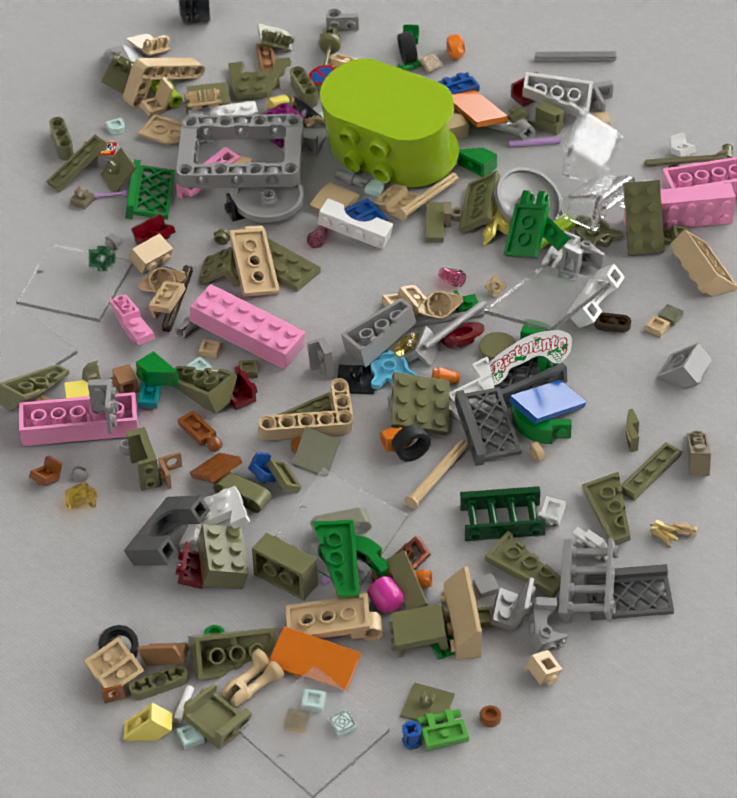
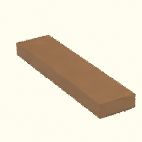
[256,44,280,88]

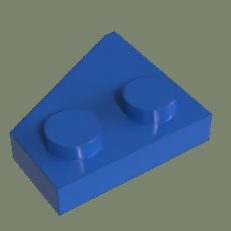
[344,198,388,222]

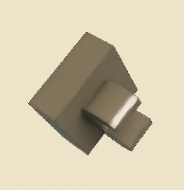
[70,186,95,209]
[444,202,460,227]

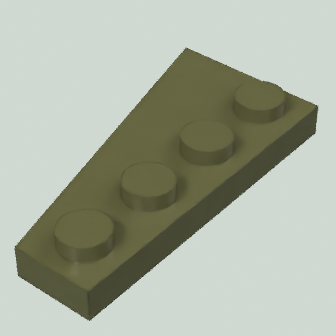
[582,472,631,545]
[485,531,561,598]

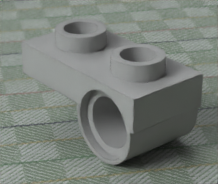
[326,9,359,31]

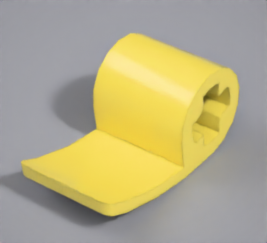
[267,95,290,110]

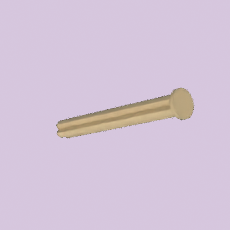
[395,172,459,221]
[404,440,468,509]

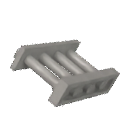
[558,538,619,622]

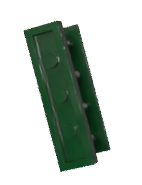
[460,486,546,541]

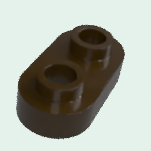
[594,312,631,333]

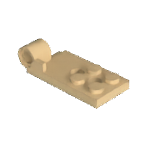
[229,225,280,297]
[286,593,383,641]

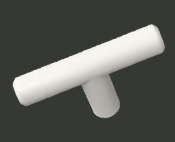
[173,685,194,723]

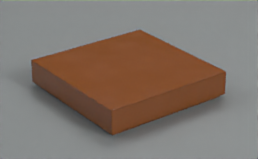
[189,452,243,483]

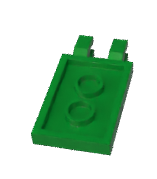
[503,190,550,259]

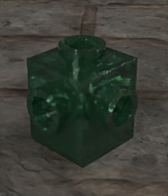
[89,246,116,271]

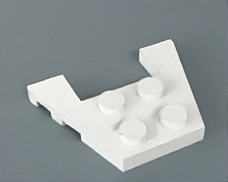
[449,357,497,420]
[179,486,250,549]

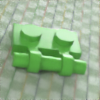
[417,708,469,751]

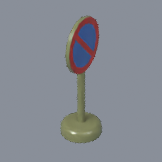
[309,33,341,86]

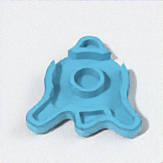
[370,348,417,389]

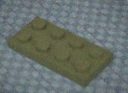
[458,170,501,234]
[623,180,665,255]
[250,238,321,292]

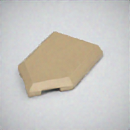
[137,114,182,145]

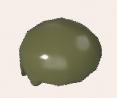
[82,361,101,382]

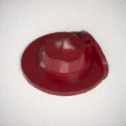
[441,322,485,349]

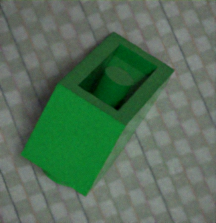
[457,147,497,177]
[136,351,179,386]

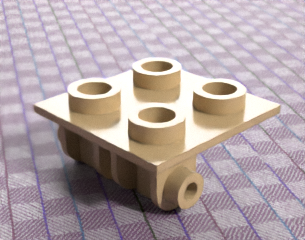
[126,34,171,56]
[185,88,222,110]

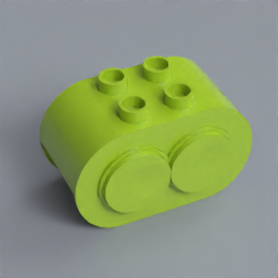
[320,58,459,187]

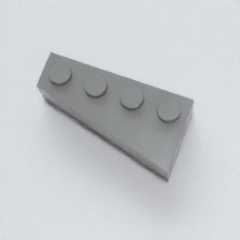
[341,298,416,368]

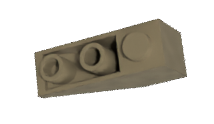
[686,431,711,476]

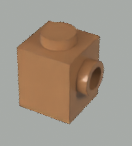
[110,364,139,394]

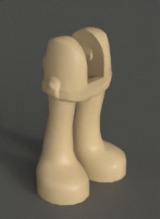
[221,649,284,708]

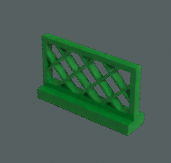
[125,159,175,220]

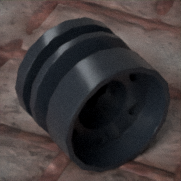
[179,0,211,23]

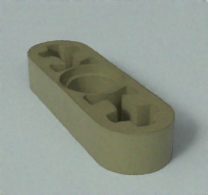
[129,665,189,700]

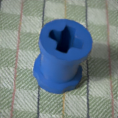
[402,721,421,750]

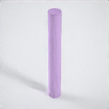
[508,137,560,148]

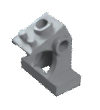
[559,241,604,284]
[525,597,569,652]

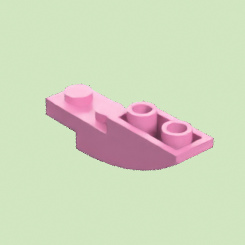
[109,295,155,345]

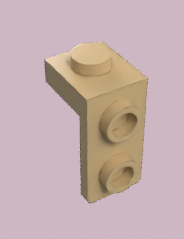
[140,78,174,117]

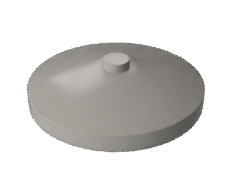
[495,167,563,223]
[233,183,304,223]

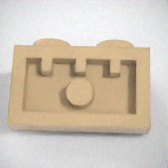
[149,281,185,319]

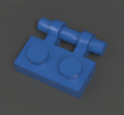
[438,72,480,94]

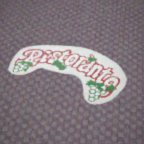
[489,330,572,385]

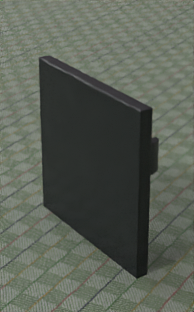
[337,364,374,394]

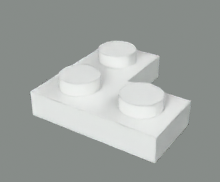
[573,527,608,561]

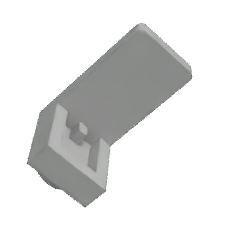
[591,80,613,112]

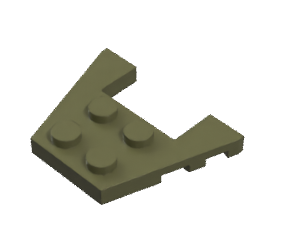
[228,58,292,100]

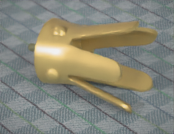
[650,520,681,547]

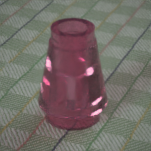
[307,225,328,248]
[438,267,466,287]

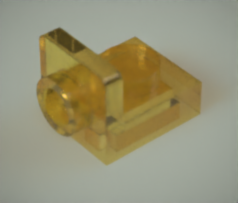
[65,482,97,509]

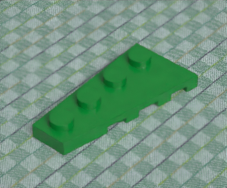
[313,520,359,599]

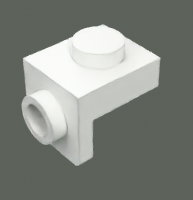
[668,133,696,157]
[538,496,566,526]

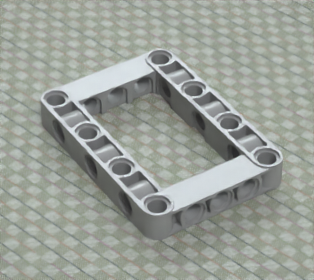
[176,114,304,188]

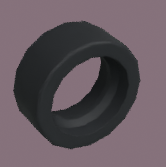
[397,31,418,65]
[392,424,431,462]
[98,625,139,658]

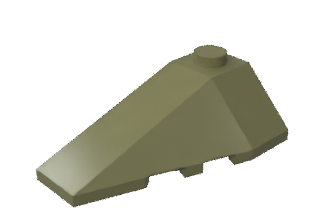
[0,364,69,411]
[174,366,237,413]
[188,628,277,680]

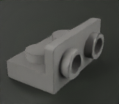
[307,337,335,381]

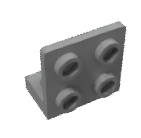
[283,127,327,155]
[88,379,119,434]
[490,577,536,632]

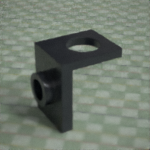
[224,193,246,222]

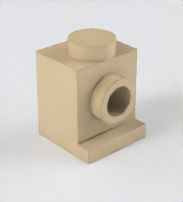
[524,650,562,686]

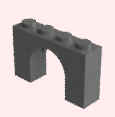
[123,495,210,566]

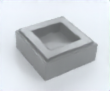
[473,573,500,598]

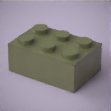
[197,524,249,589]
[252,533,318,601]

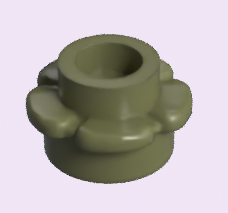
[214,229,230,245]

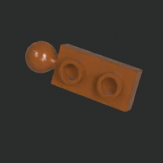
[177,411,222,452]

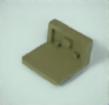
[199,246,240,287]

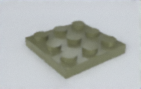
[391,372,450,435]

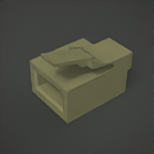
[527,100,565,136]

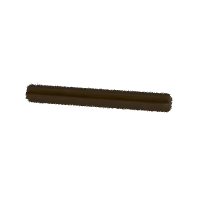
[161,265,193,332]

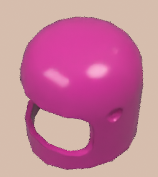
[367,577,404,614]

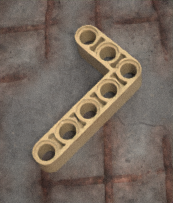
[123,58,205,109]
[258,378,353,441]

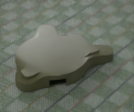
[575,215,623,247]

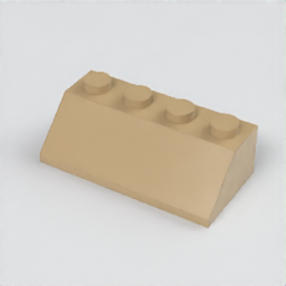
[670,229,737,297]
[440,566,482,660]

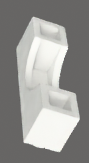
[317,199,393,250]
[568,264,625,328]

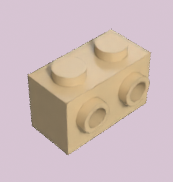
[129,234,173,274]

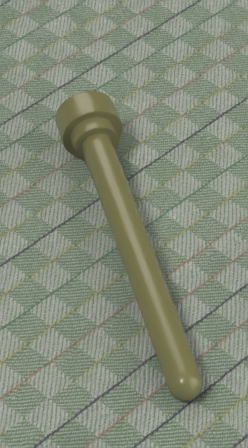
[644,150,728,166]

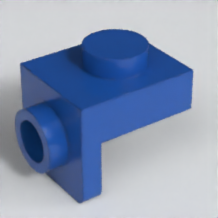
[248,452,276,483]

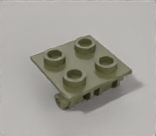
[257,23,295,51]
[101,53,134,94]

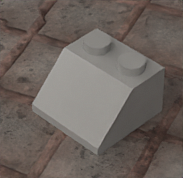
[657,343,712,388]

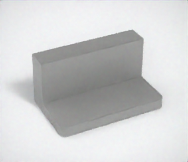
[404,326,441,366]

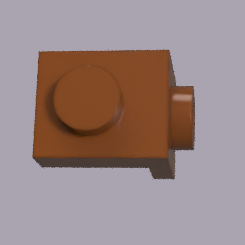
[29,455,62,486]

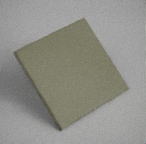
[101,148,136,193]
[292,427,341,477]
[400,682,455,725]

